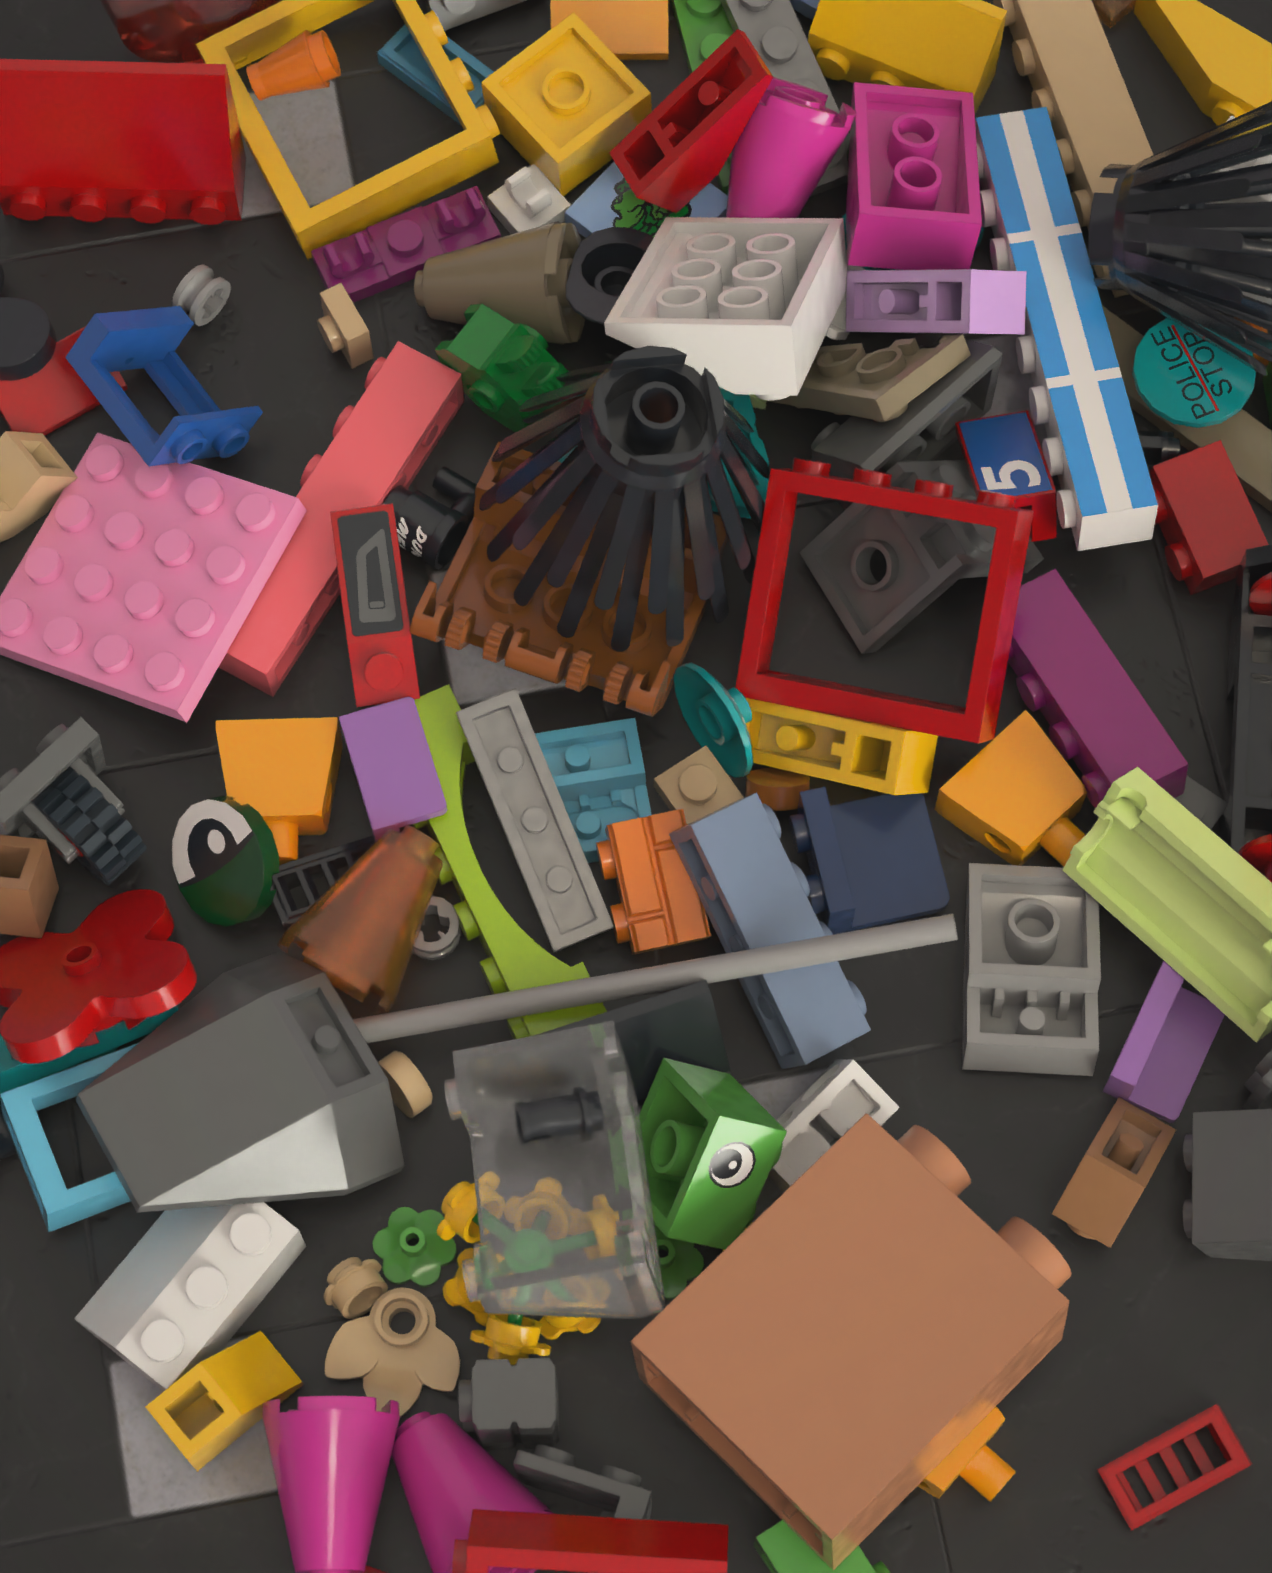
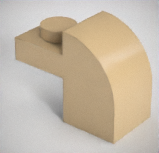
[0,431,78,542]

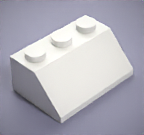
[74,1202,307,1392]

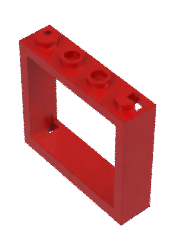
[735,458,1034,744]
[452,1509,729,1573]

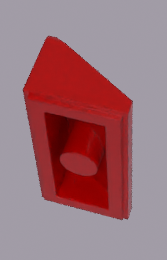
[0,326,128,436]

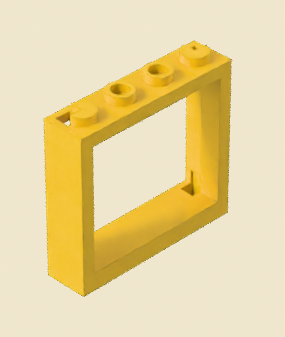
[196,0,500,260]

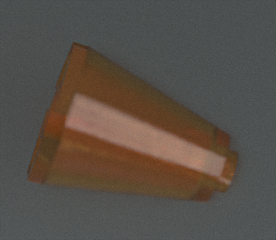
[277,825,443,1013]

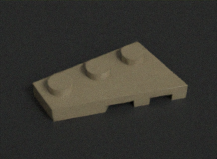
[766,334,971,422]

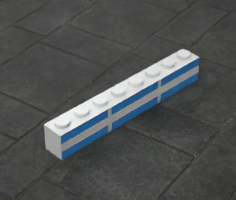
[975,107,1158,551]

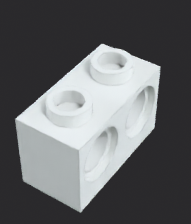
[768,1059,900,1193]

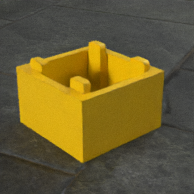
[481,12,652,196]

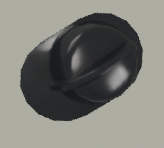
[566,227,653,326]

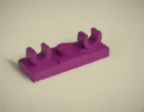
[311,186,501,303]

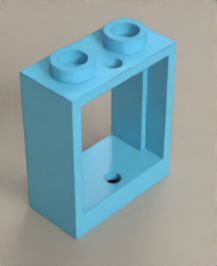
[0,1043,138,1233]

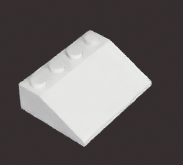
[604,217,847,401]

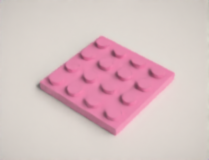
[0,433,307,722]

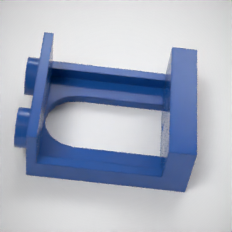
[65,306,263,467]

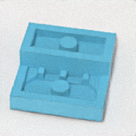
[535,718,652,863]

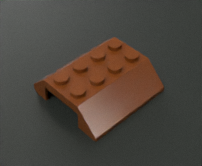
[410,441,728,717]

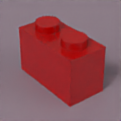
[1149,440,1269,595]

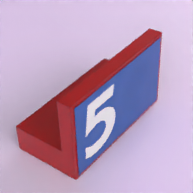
[955,410,1057,542]

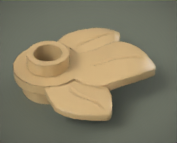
[325,1288,460,1417]

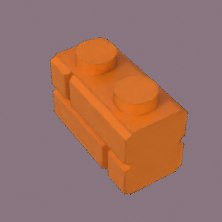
[596,809,711,955]

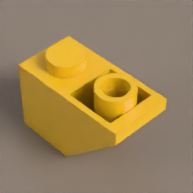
[145,1331,304,1472]

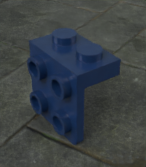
[789,787,950,934]

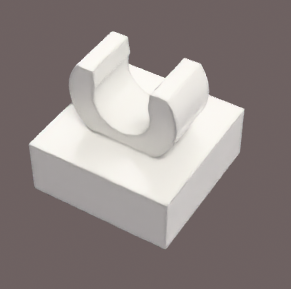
[487,164,571,234]

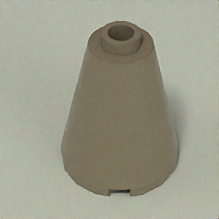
[414,222,585,345]

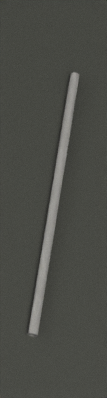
[353,914,958,1043]

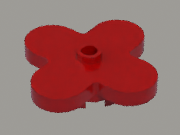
[0,889,197,1064]

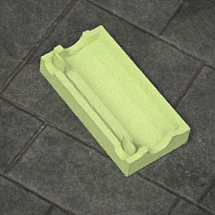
[1062,767,1272,1043]

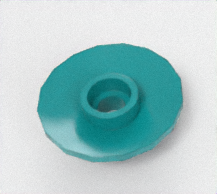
[673,662,753,778]

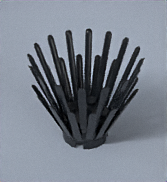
[1089,101,1272,376]
[479,346,770,652]

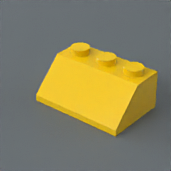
[808,0,1007,114]

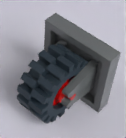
[0,717,147,885]

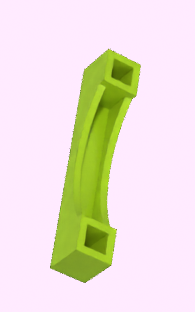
[412,684,607,1041]

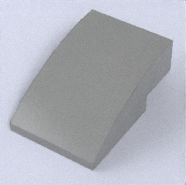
[962,863,1101,1076]

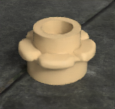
[324,1257,388,1319]

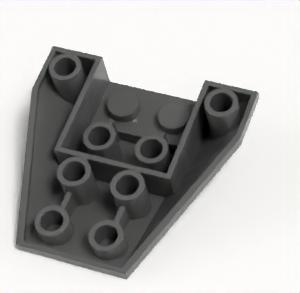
[76,951,405,1213]

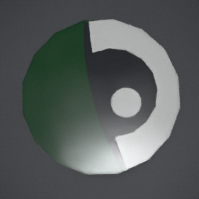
[172,796,279,927]

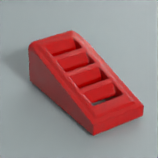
[1097,1404,1252,1531]

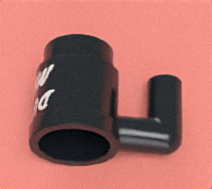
[383,466,477,570]

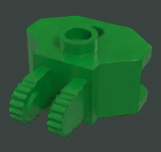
[435,304,568,433]

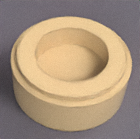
[378,1051,433,1118]

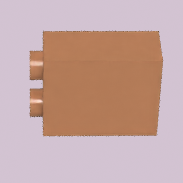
[631,1113,1071,1571]

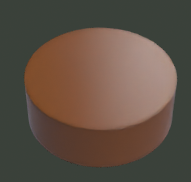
[745,768,810,811]

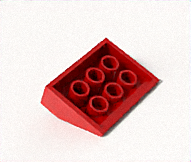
[0,59,246,225]

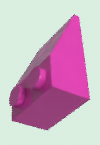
[846,82,982,270]

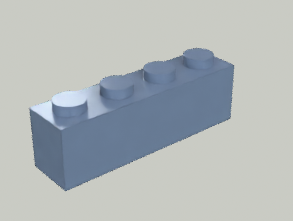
[669,792,871,1069]

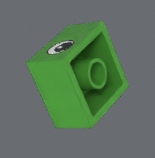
[613,1058,787,1250]

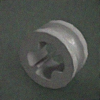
[172,264,231,327]
[401,896,461,960]

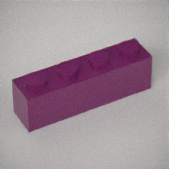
[1008,569,1188,808]

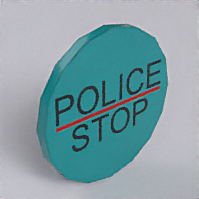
[1132,318,1256,428]

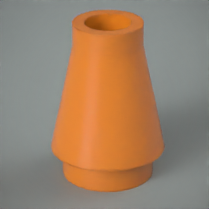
[246,30,341,101]

